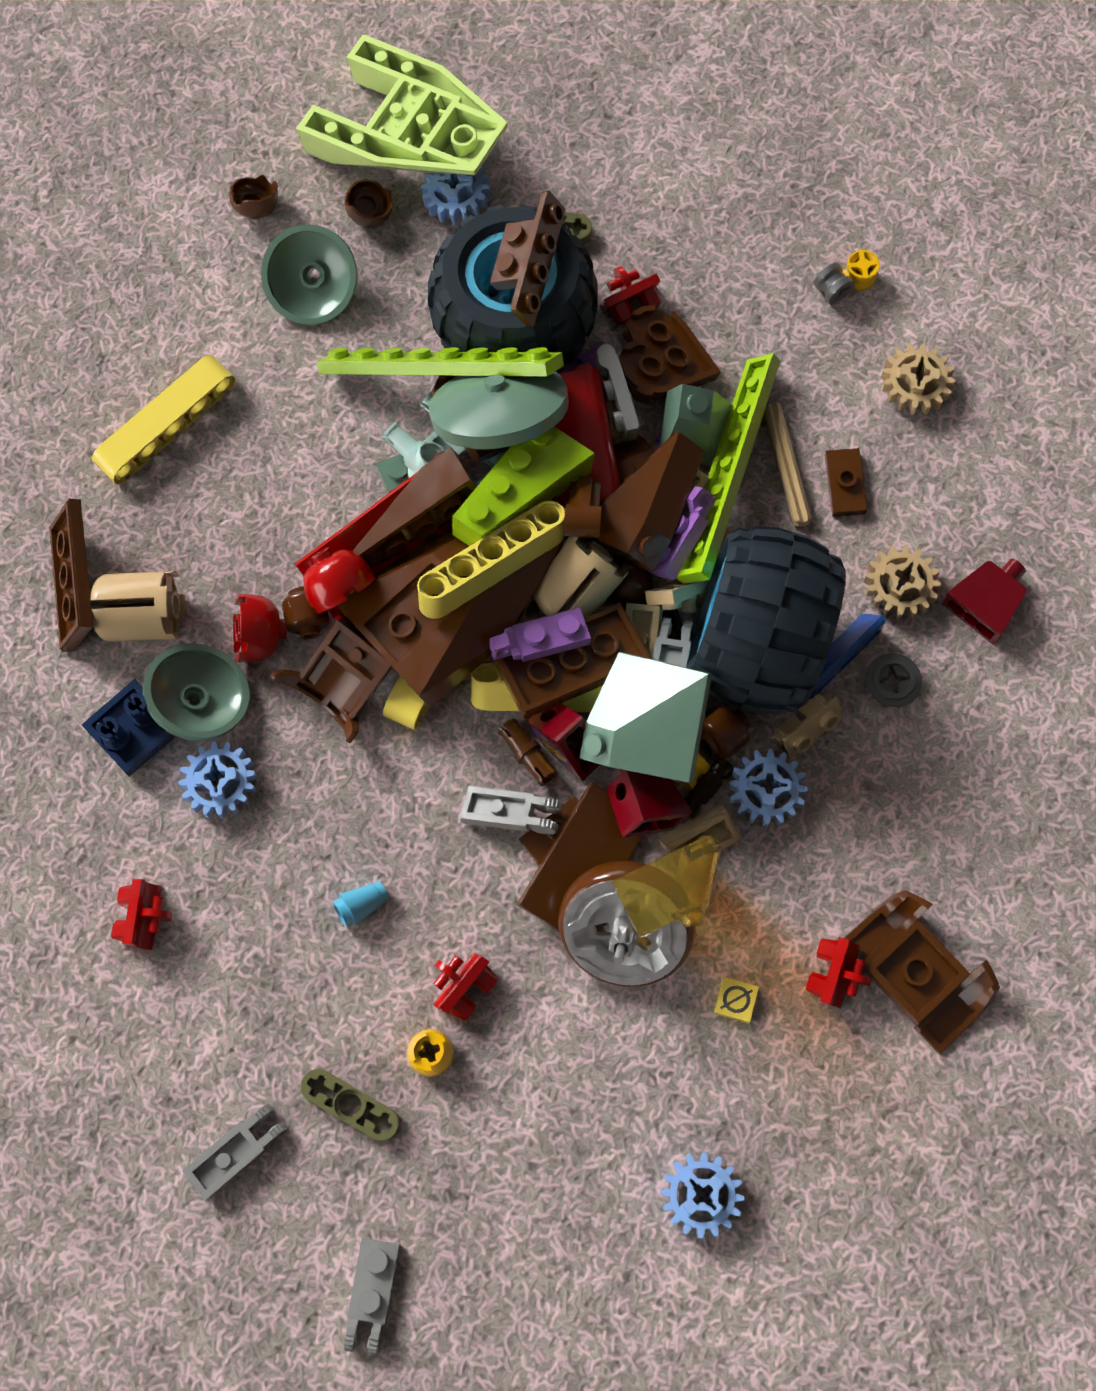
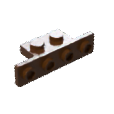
[490,191,565,327]

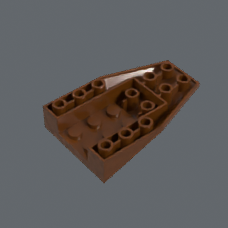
[337,529,564,709]

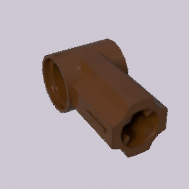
[564,476,602,538]

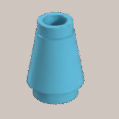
[332,881,389,927]

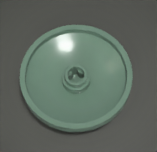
[429,371,569,449]

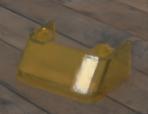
[612,835,722,947]

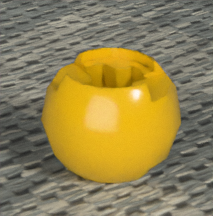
[407,1029,454,1077]

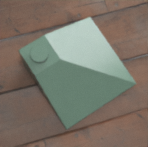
[580,652,712,783]

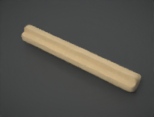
[763,402,812,527]

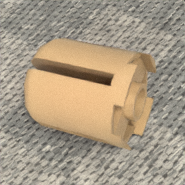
[533,536,629,617]
[90,571,186,642]

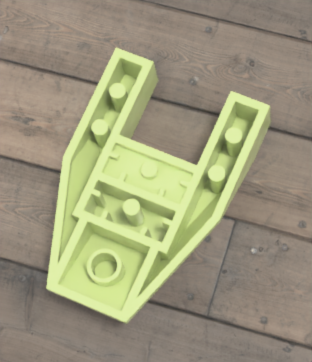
[296,34,508,175]

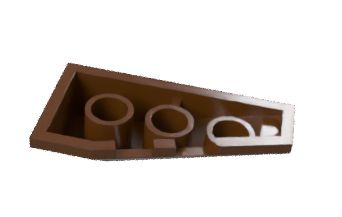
[591,432,705,571]

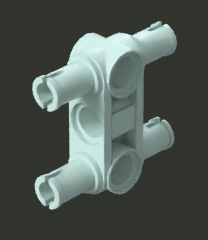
[381,391,505,478]

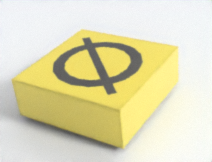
[713,976,759,1024]

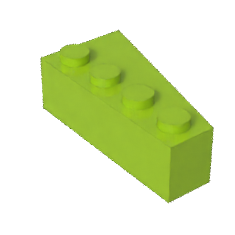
[452,427,594,546]

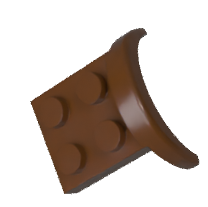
[270,618,393,743]

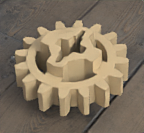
[880,343,955,415]
[864,545,941,620]

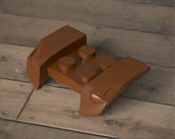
[844,890,1000,1055]

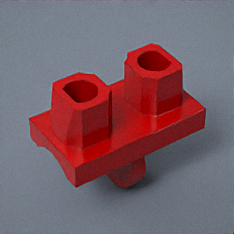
[599,266,662,326]
[111,879,172,950]
[806,937,872,1009]
[433,953,498,1021]

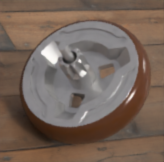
[558,861,696,987]

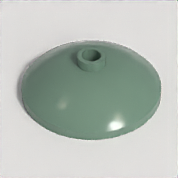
[261,224,358,325]
[143,643,250,741]

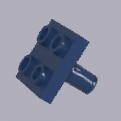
[82,679,175,777]

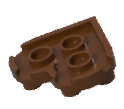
[618,305,721,403]

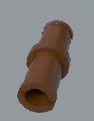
[498,718,558,786]

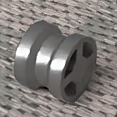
[813,262,855,305]

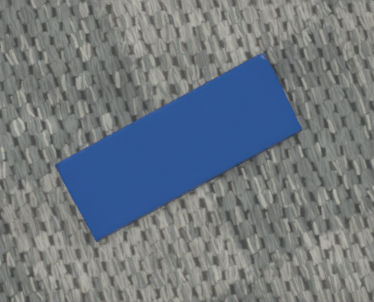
[809,614,886,699]

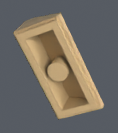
[658,804,741,875]

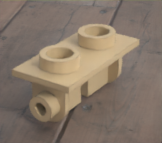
[771,693,843,760]

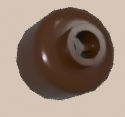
[282,586,330,640]
[699,707,750,759]

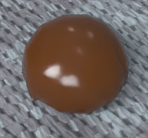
[229,174,278,220]
[344,179,394,228]
[606,559,655,612]

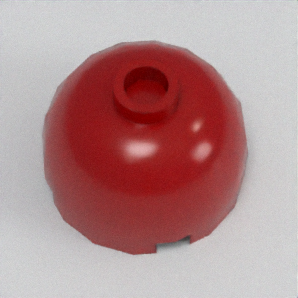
[303,547,376,613]
[233,594,287,662]

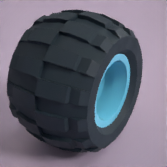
[428,205,598,372]
[687,526,846,714]

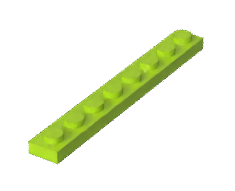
[316,347,564,376]
[676,353,781,584]

